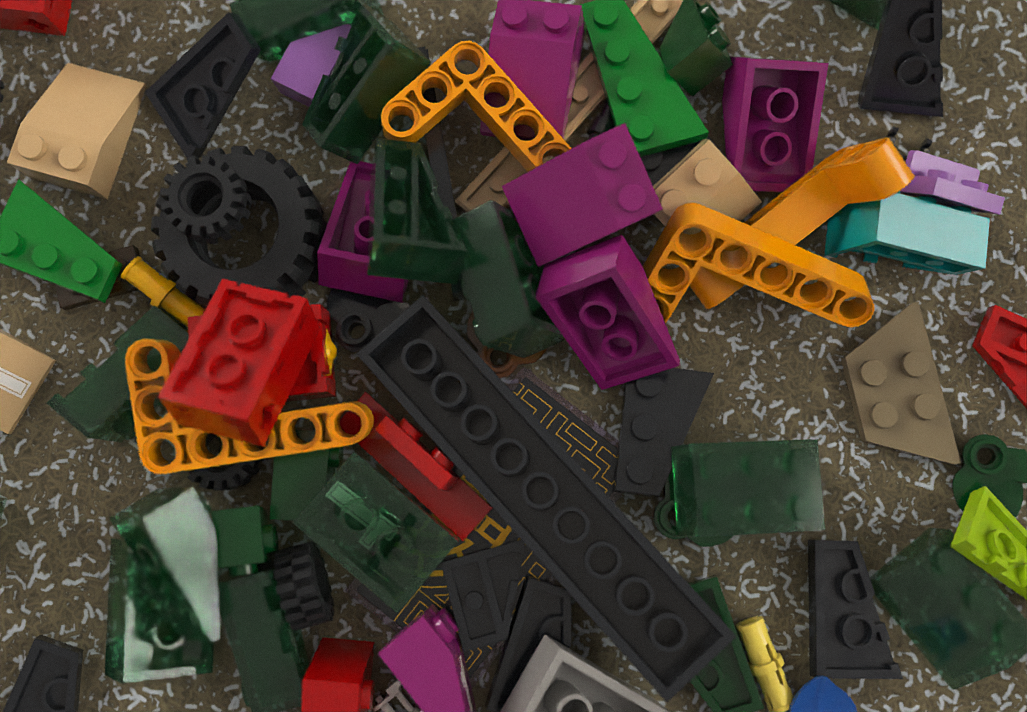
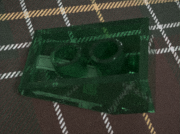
[293,452,460,614]
[109,487,221,644]

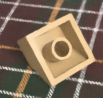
[653,139,762,235]

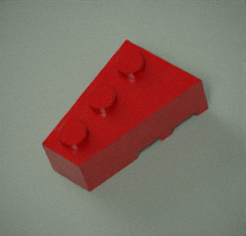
[301,637,375,712]

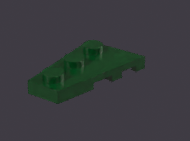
[688,574,764,712]

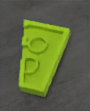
[950,486,1027,600]

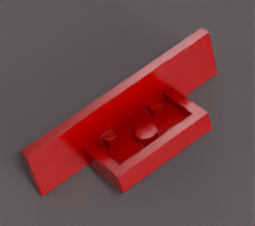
[340,392,493,541]

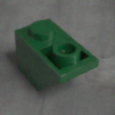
[659,0,733,97]

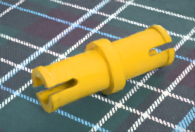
[121,256,206,329]

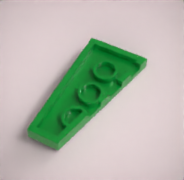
[580,0,709,157]

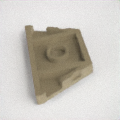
[841,302,961,465]

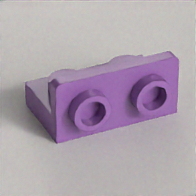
[900,150,1005,215]

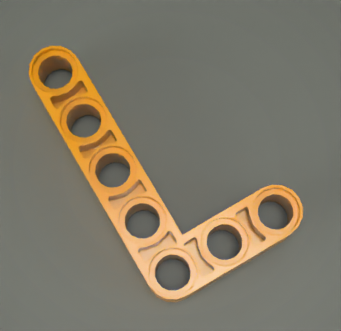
[381,40,572,172]
[689,137,914,309]
[642,203,875,327]
[125,339,374,474]

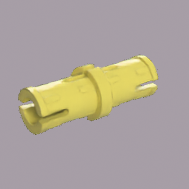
[736,616,794,712]

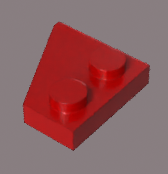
[972,305,1027,409]

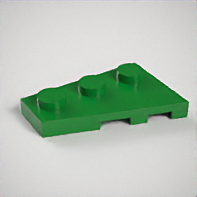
[0,179,123,303]

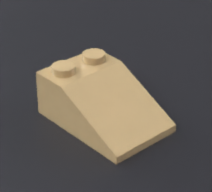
[7,63,147,199]

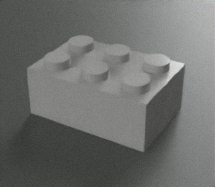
[500,635,670,712]

